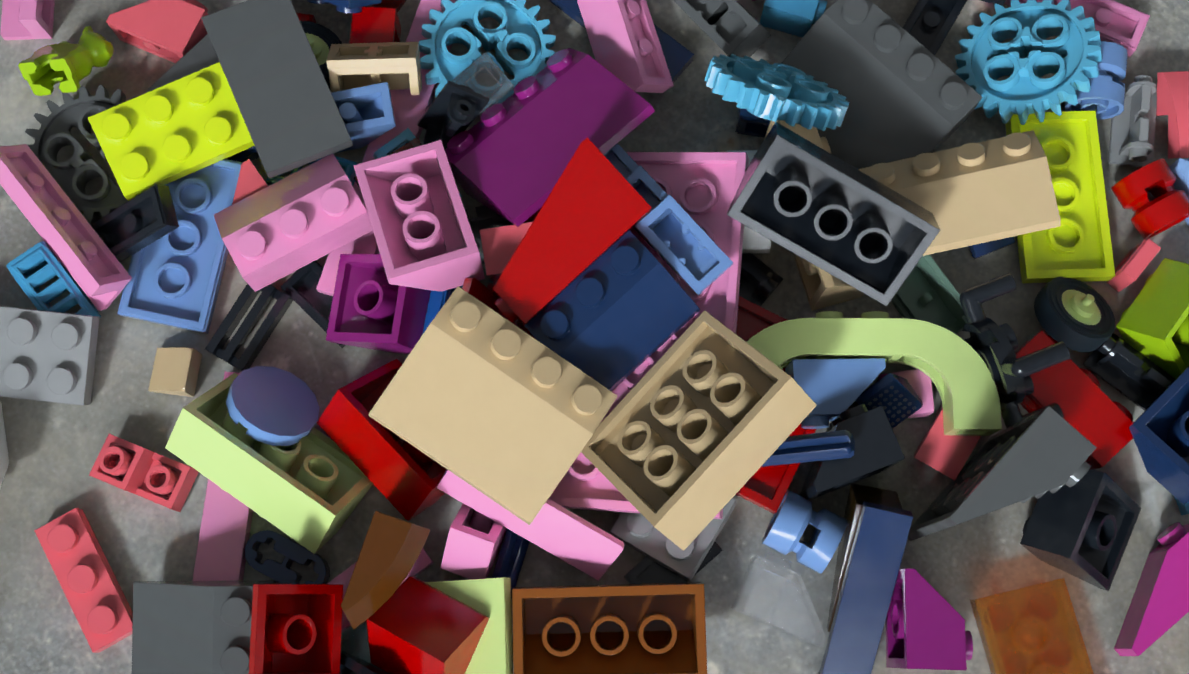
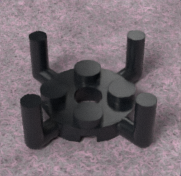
[959,273,1070,428]

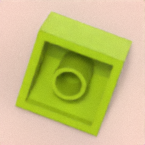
[1116,258,1189,379]

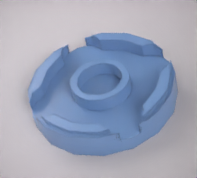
[226,366,320,446]

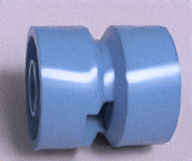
[1065,41,1128,120]
[762,490,847,573]

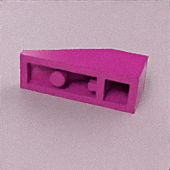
[1114,522,1189,656]

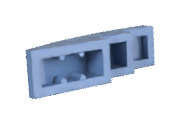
[604,143,733,296]

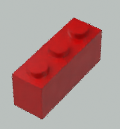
[1015,330,1133,470]

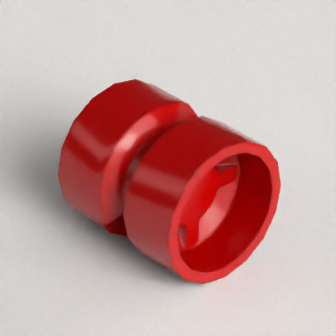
[1111,158,1189,240]

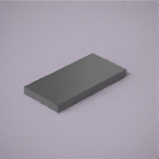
[201,0,353,178]

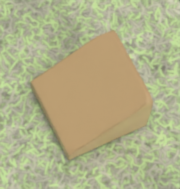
[148,347,202,397]

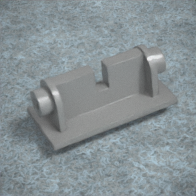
[1108,75,1157,168]

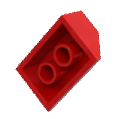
[317,358,446,521]

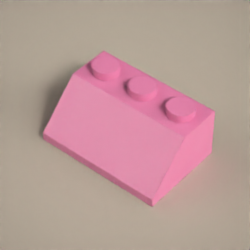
[353,140,485,292]
[214,154,373,292]

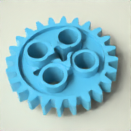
[419,0,556,116]
[955,0,1102,125]
[704,54,849,131]

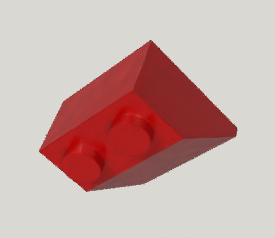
[249,584,343,674]

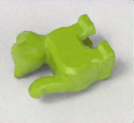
[18,26,114,96]

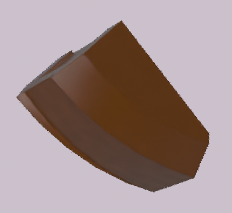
[341,511,430,630]

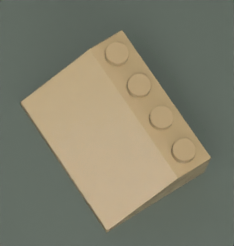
[368,286,618,525]
[581,310,817,551]

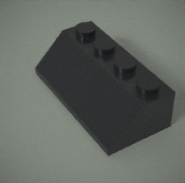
[727,122,940,306]

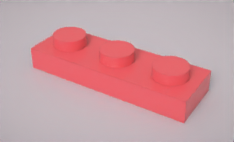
[34,508,133,653]

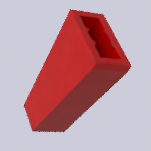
[493,137,652,324]

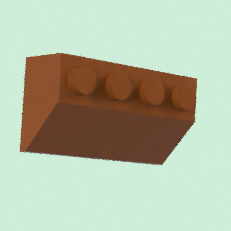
[512,582,707,674]

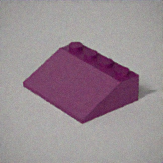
[445,48,655,227]

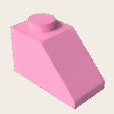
[440,503,507,579]

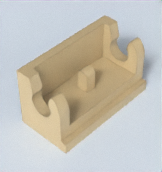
[326,42,422,95]

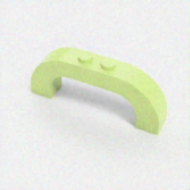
[747,311,1002,436]

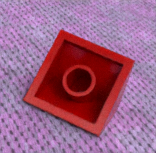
[367,576,490,674]

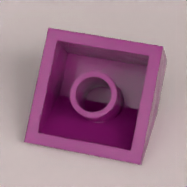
[326,254,431,354]
[885,568,973,671]

